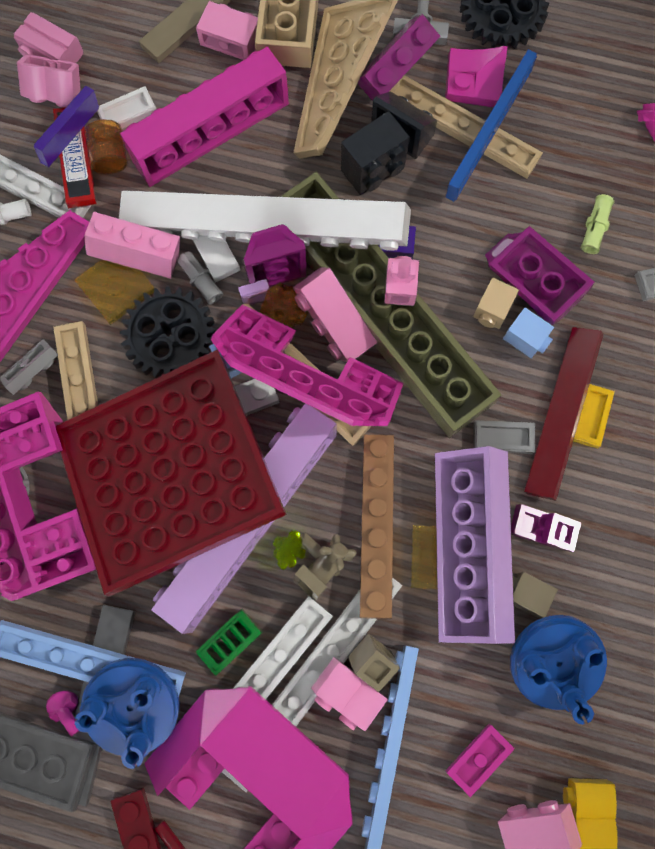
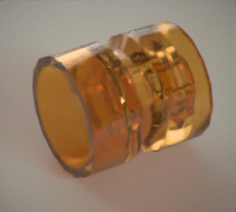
[85,119,128,174]

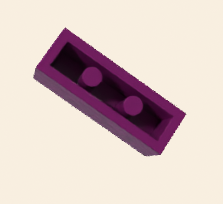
[357,14,441,101]

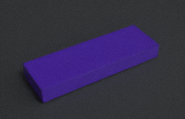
[34,86,99,168]

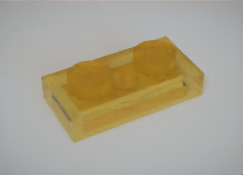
[410,525,438,590]

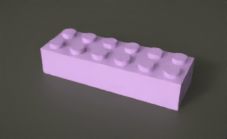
[435,446,515,644]

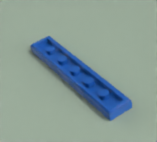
[445,49,537,202]

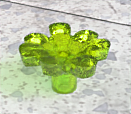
[273,530,306,570]

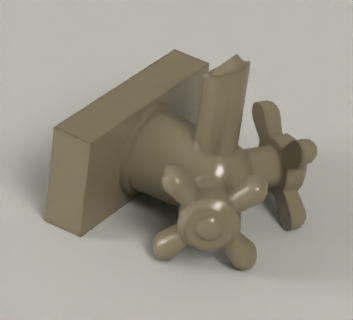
[293,532,356,602]

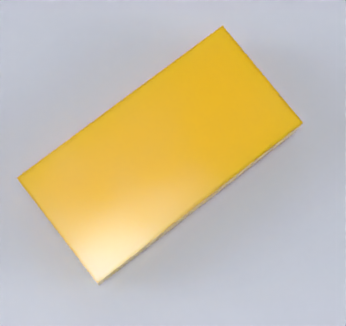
[573,384,615,449]

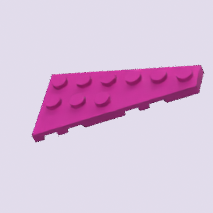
[0,210,89,362]

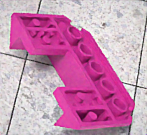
[211,304,404,426]
[0,392,96,601]
[144,686,353,849]

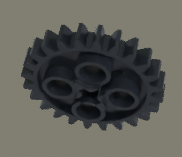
[459,0,549,49]
[120,286,216,379]

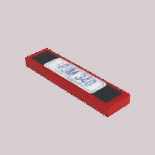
[53,107,97,209]

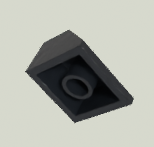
[371,91,437,159]

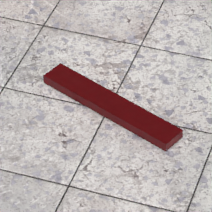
[524,327,603,501]

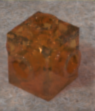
[259,282,308,328]

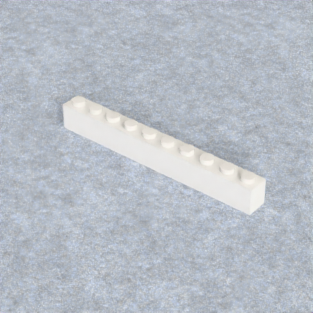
[119,191,411,251]

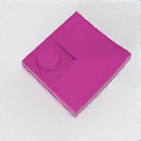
[445,46,507,108]

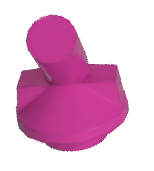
[637,103,655,141]
[46,691,79,737]

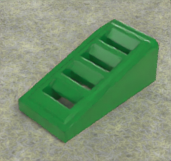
[196,609,263,676]

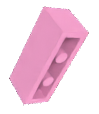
[84,212,180,279]
[293,267,377,362]

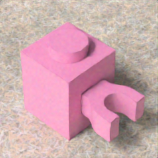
[384,256,419,306]

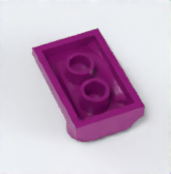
[243,224,306,287]
[485,226,595,326]

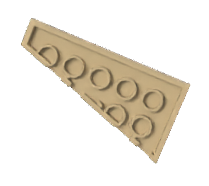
[293,0,398,159]

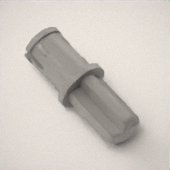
[177,251,223,305]

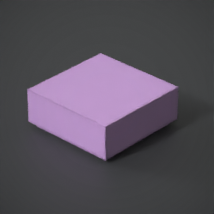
[238,279,271,305]

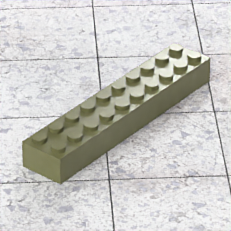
[280,171,502,439]

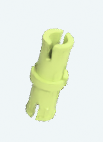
[580,194,614,254]

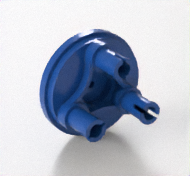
[510,615,607,725]
[75,658,180,769]

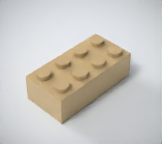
[255,0,319,68]

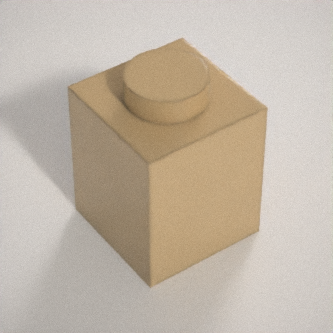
[473,277,519,329]

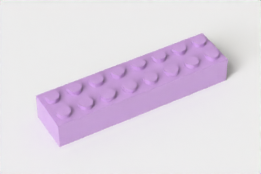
[151,403,337,634]

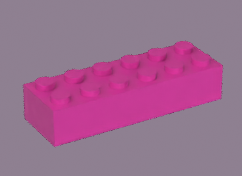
[120,46,289,187]

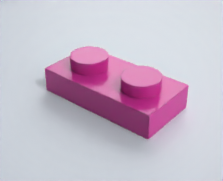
[445,724,515,798]

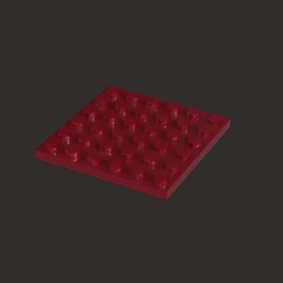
[55,349,287,597]

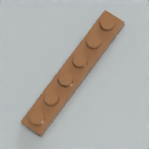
[360,435,394,619]

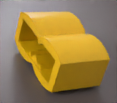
[563,778,618,849]

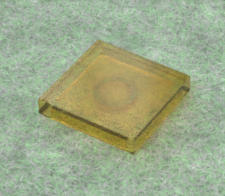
[75,259,155,325]

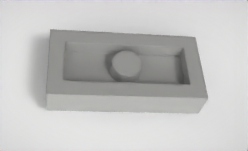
[0,339,58,395]

